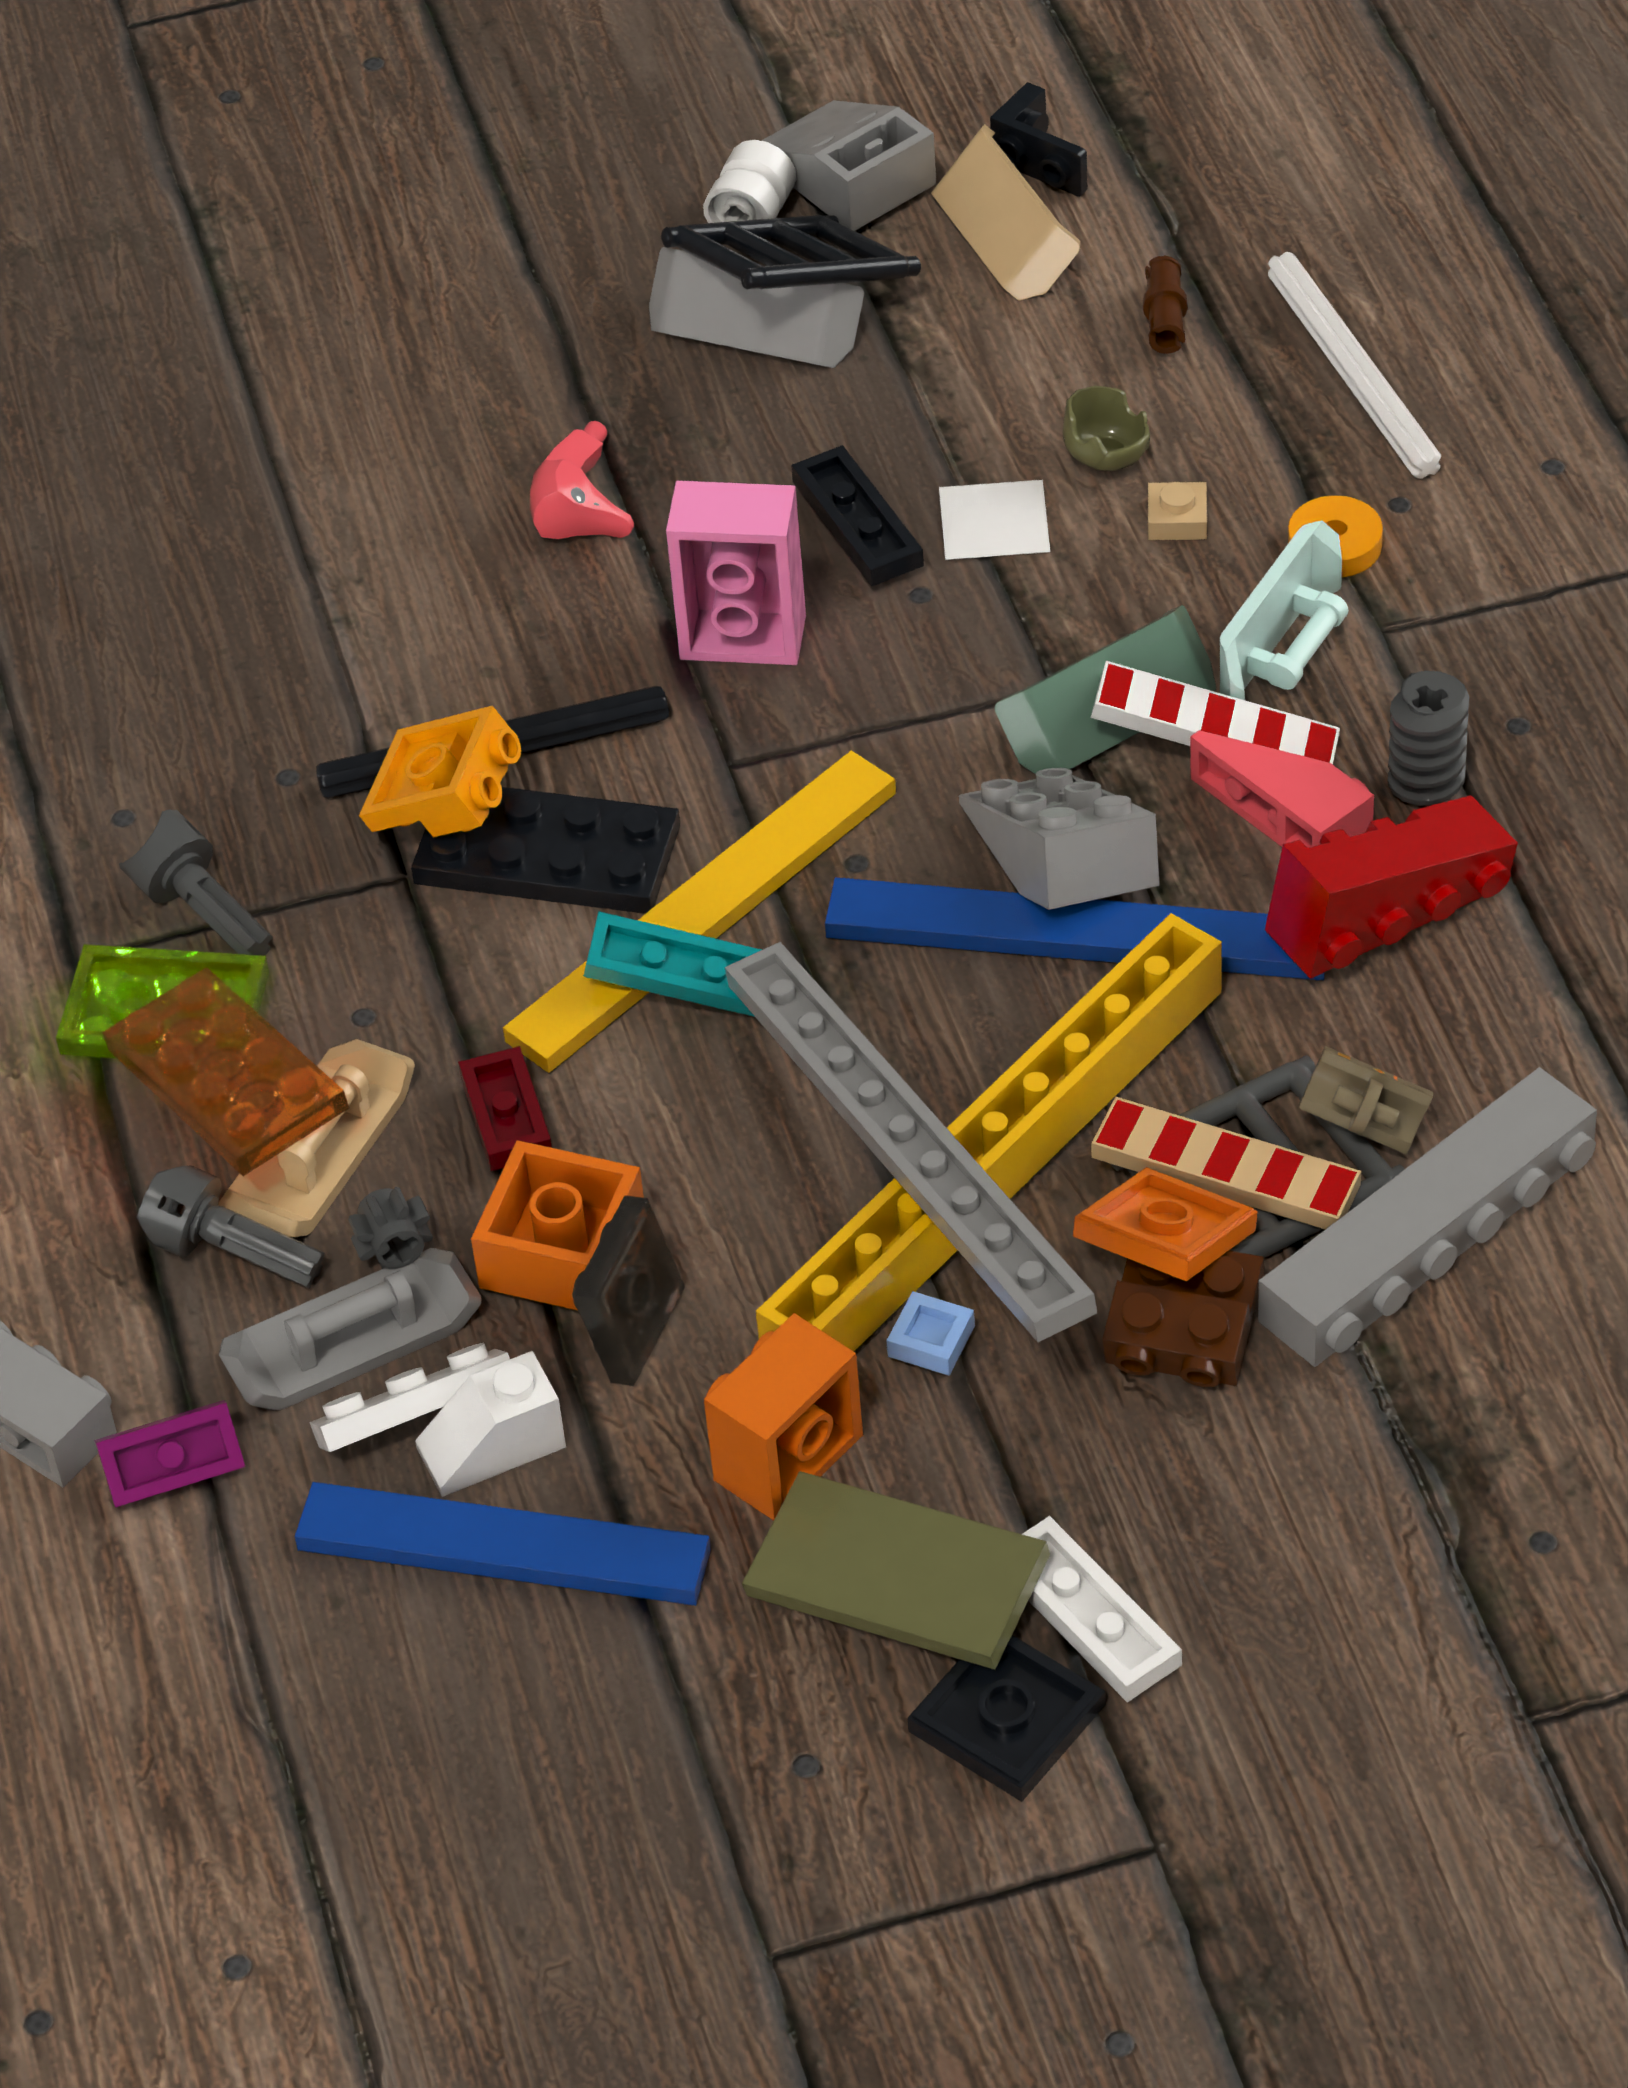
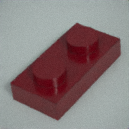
[458,1046,552,1171]

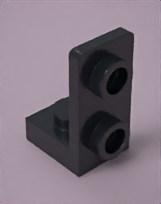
[990,82,1088,197]

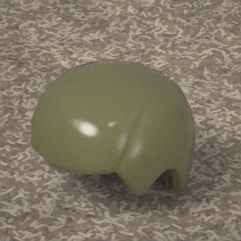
[1062,385,1150,471]

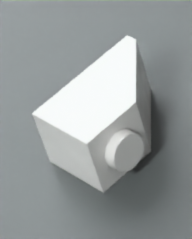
[415,1351,566,1497]

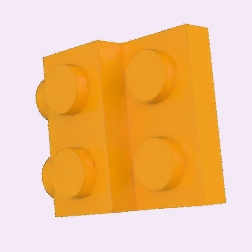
[359,705,521,838]

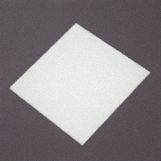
[939,480,1050,560]

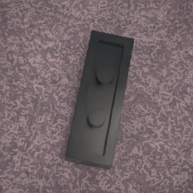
[791,445,924,587]

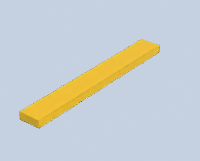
[503,750,896,1073]

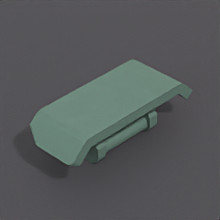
[994,605,1217,774]

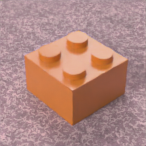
[471,1140,646,1316]
[704,1313,863,1521]

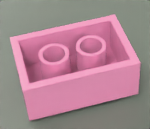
[666,481,806,665]

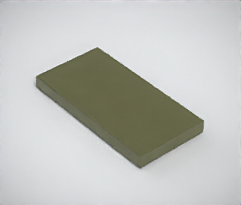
[742,1471,1051,1670]

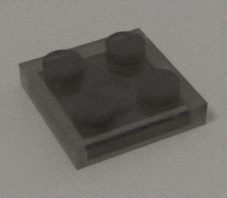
[572,1196,685,1386]

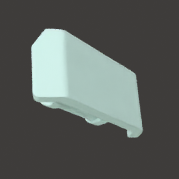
[1220,520,1349,700]

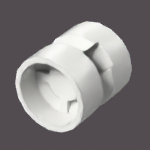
[703,140,797,223]

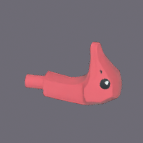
[530,421,634,539]

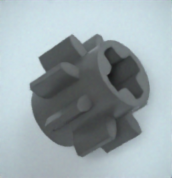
[348,1187,433,1269]

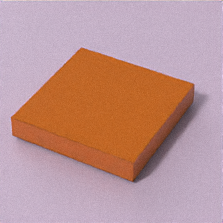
[1073,1167,1258,1282]

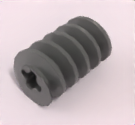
[1388,670,1469,805]

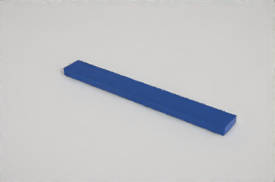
[825,877,1325,981]

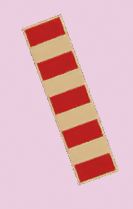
[1091,1097,1361,1230]

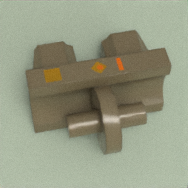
[1299,1046,1433,1155]

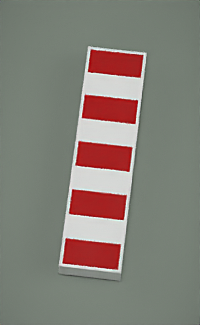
[1091,661,1340,764]

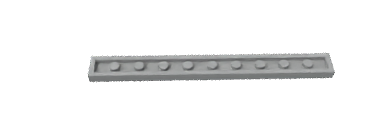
[725,942,1097,1342]

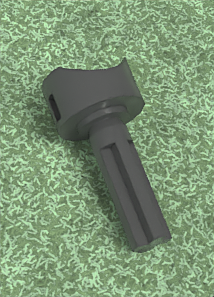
[119,810,273,964]
[137,1165,325,1288]

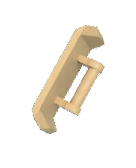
[931,124,1081,301]
[218,1039,415,1237]

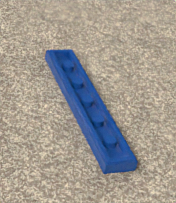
[295,1482,711,1606]

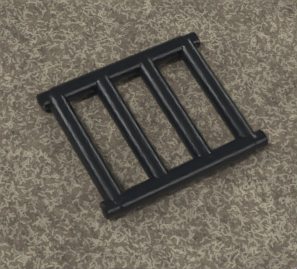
[661,215,921,290]

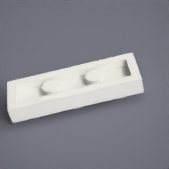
[309,1343,510,1452]
[1022,1516,1182,1703]

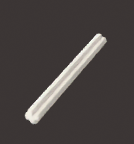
[1268,252,1441,479]

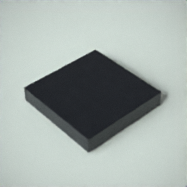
[907,1635,1106,1802]

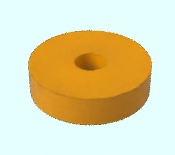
[1288,495,1383,577]

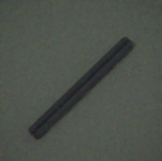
[316,685,669,799]

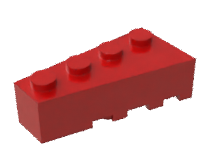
[1265,795,1518,979]

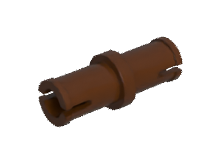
[1142,255,1188,354]

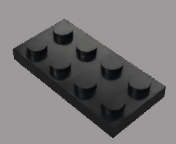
[411,787,680,914]

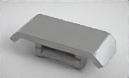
[649,247,864,368]
[219,1248,481,1410]

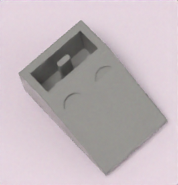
[761,100,936,231]
[959,768,1159,910]

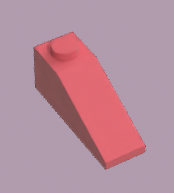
[1190,730,1374,848]

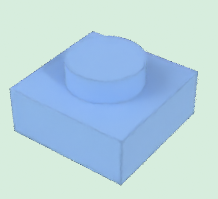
[886,1291,975,1376]

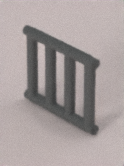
[1111,1055,1405,1258]

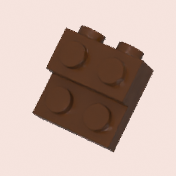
[1102,1251,1265,1387]

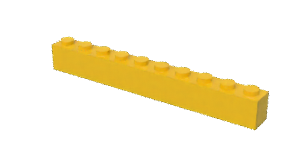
[756,913,1222,1351]

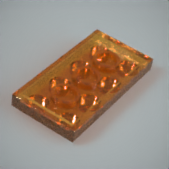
[102,967,349,1176]

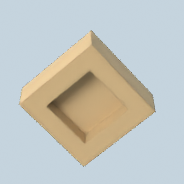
[1148,482,1207,540]

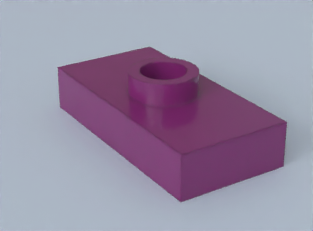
[94,1400,246,1508]

